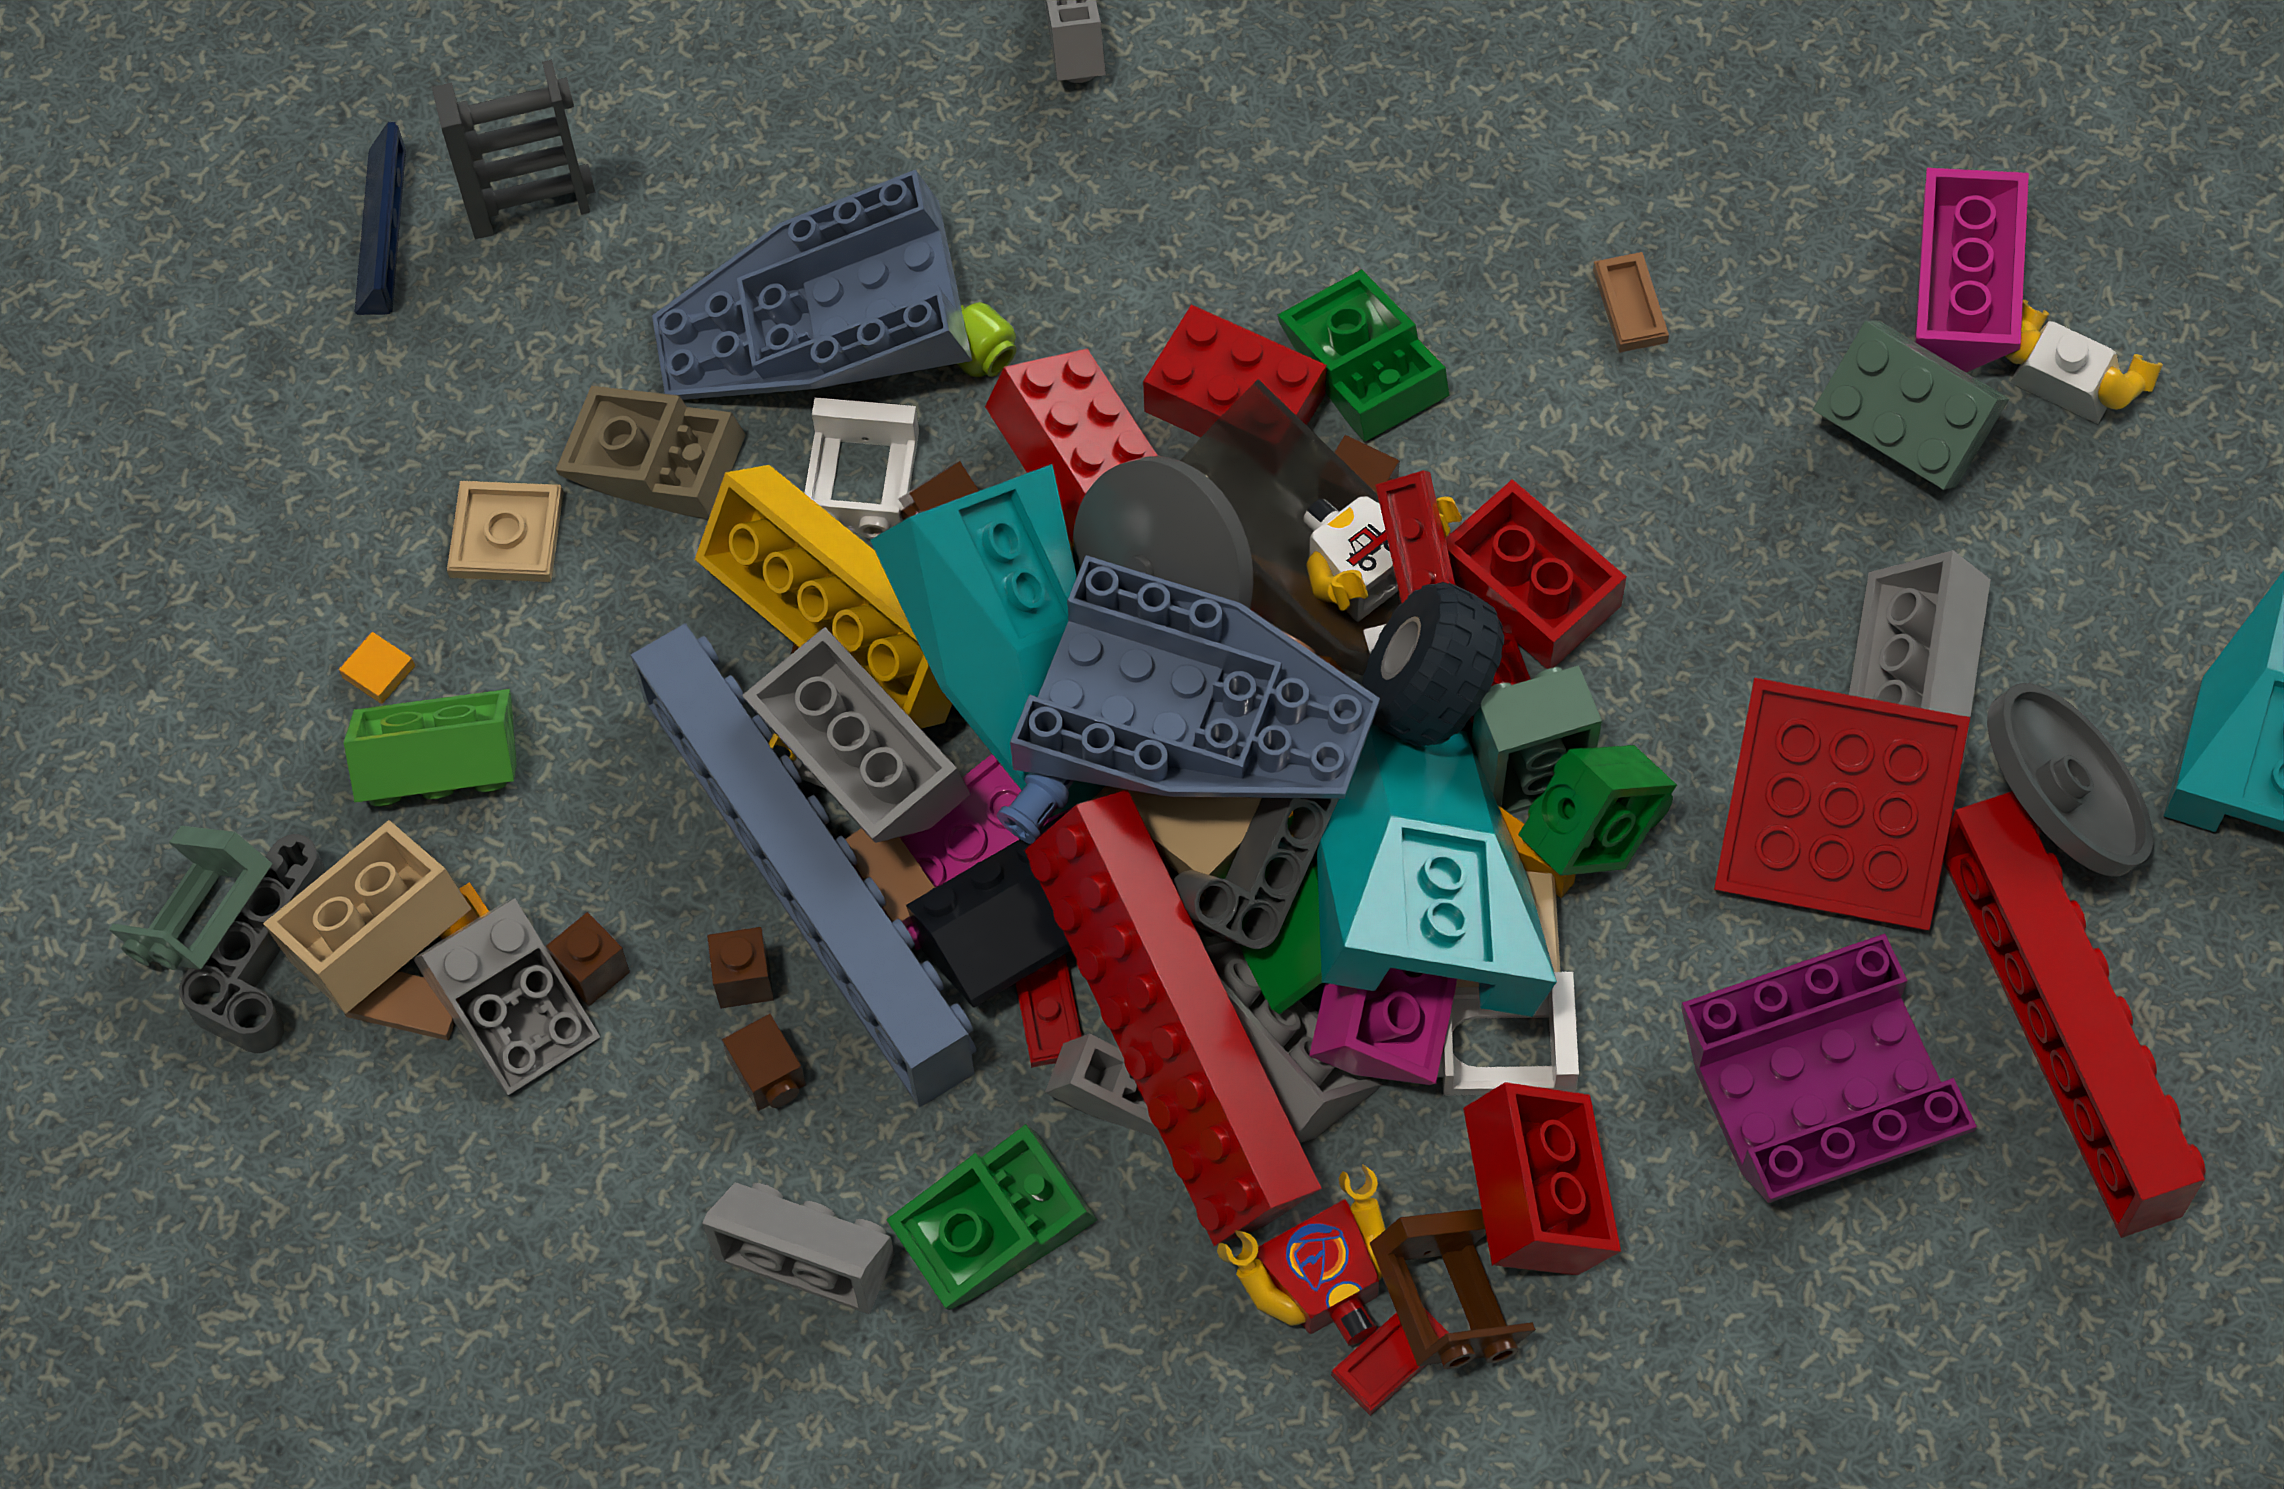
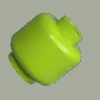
[957,302,1017,377]

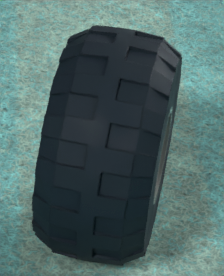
[1362,582,1504,747]

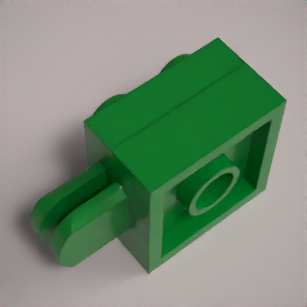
[1518,745,1677,876]

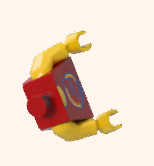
[1217,1165,1385,1346]

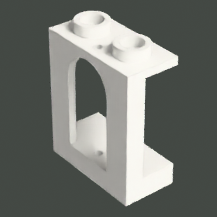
[804,397,919,539]
[1437,972,1579,1095]

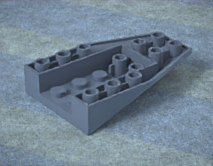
[652,169,972,400]
[1010,555,1380,799]

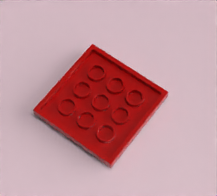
[1714,677,1971,930]

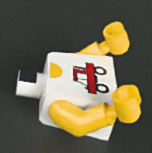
[2005,300,2163,424]
[1303,496,1463,622]

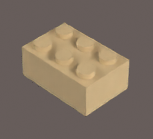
[263,820,471,1014]

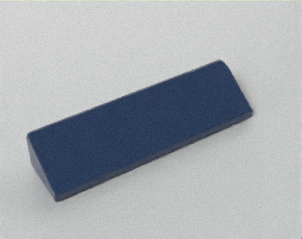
[354,122,406,315]

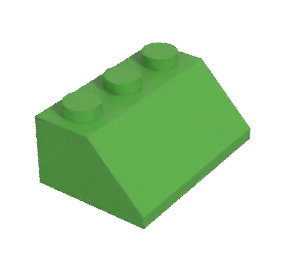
[344,689,517,806]

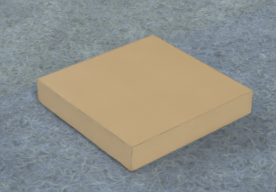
[447,481,564,582]

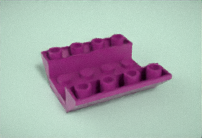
[1681,933,1977,1203]

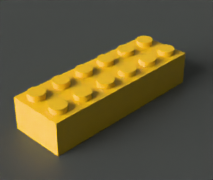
[694,465,952,729]

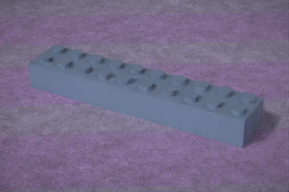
[631,623,977,1108]

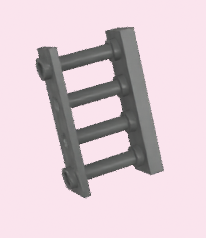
[432,59,596,239]

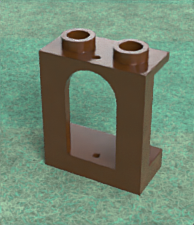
[1369,1209,1536,1369]

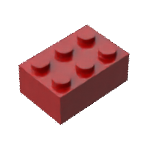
[1143,304,1327,473]
[1445,479,1627,669]
[1463,1082,1621,1275]

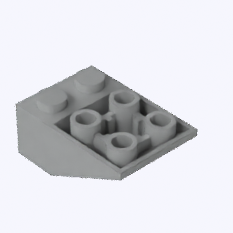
[413,898,600,1095]

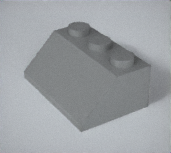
[702,1182,895,1314]

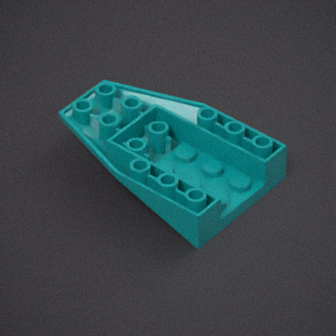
[870,464,1105,818]
[2163,570,2284,832]
[1317,723,1557,1017]

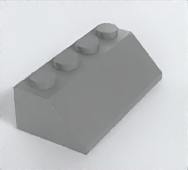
[1849,550,1991,764]
[742,627,971,843]
[1201,936,1382,1143]

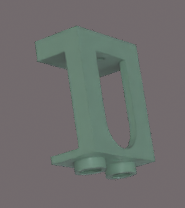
[109,826,273,970]

